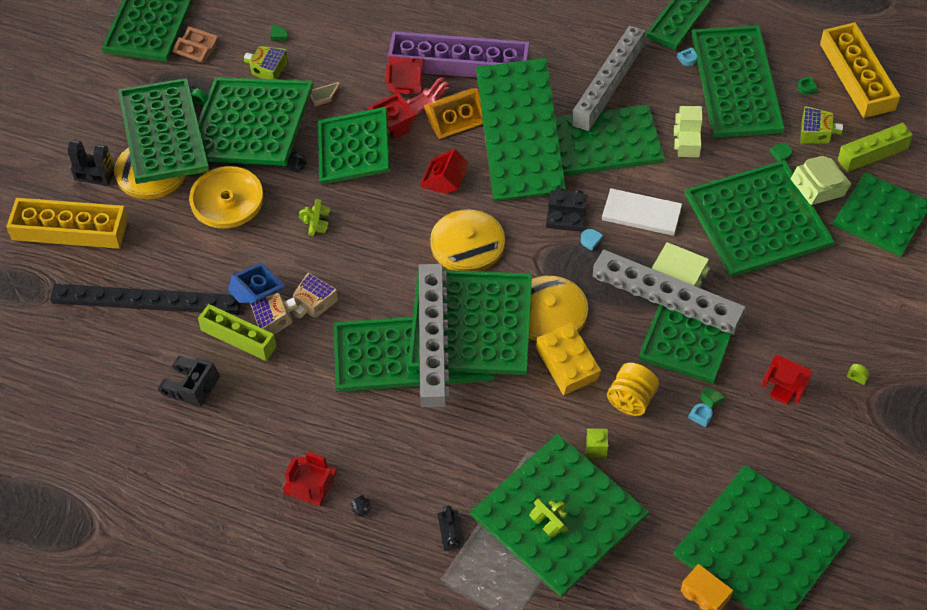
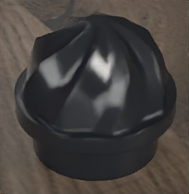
[350,495,371,516]

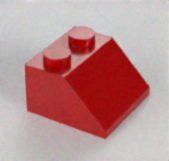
[419,149,469,194]

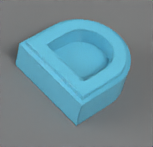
[677,48,697,66]
[581,229,603,251]
[688,403,713,427]

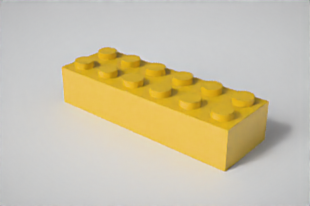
[820,22,900,118]
[6,198,128,249]

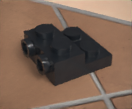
[546,188,587,232]

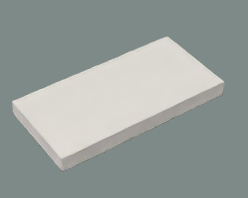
[602,188,682,236]

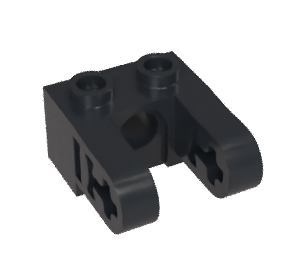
[68,140,115,186]
[157,356,220,407]

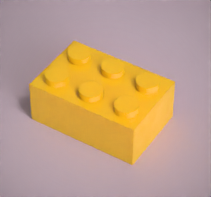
[535,322,601,396]

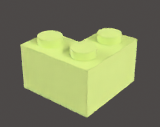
[674,106,702,157]

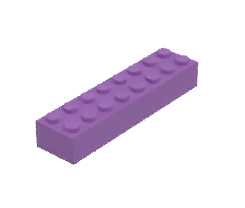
[388,31,529,78]

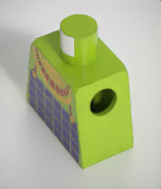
[244,46,288,80]
[800,106,843,144]

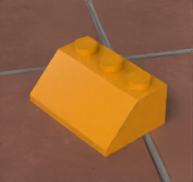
[423,88,483,139]

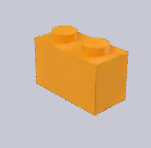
[680,564,733,610]

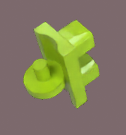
[299,199,330,236]
[529,499,568,538]

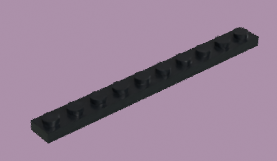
[50,284,241,315]

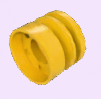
[607,363,659,416]

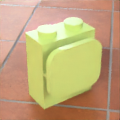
[791,156,851,205]
[652,242,710,288]

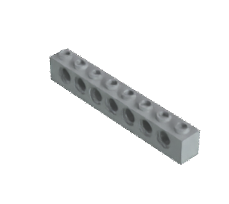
[573,26,645,131]
[593,249,745,335]
[419,264,449,408]

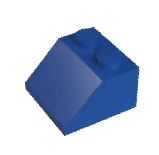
[228,262,285,303]

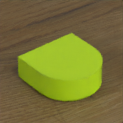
[847,364,870,385]

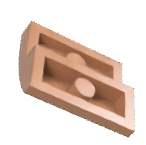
[172,26,220,63]

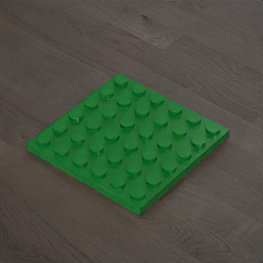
[198,77,314,166]
[684,160,834,278]
[408,269,532,375]
[470,434,649,598]
[673,465,851,610]

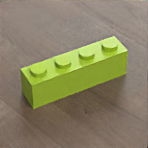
[838,123,913,172]
[198,304,277,361]

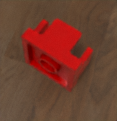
[385,56,424,94]
[368,92,416,139]
[762,354,813,405]
[282,451,337,507]

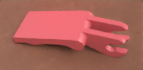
[406,77,449,115]

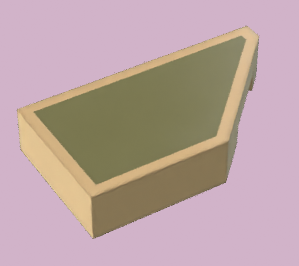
[310,82,340,107]

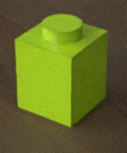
[586,428,608,459]

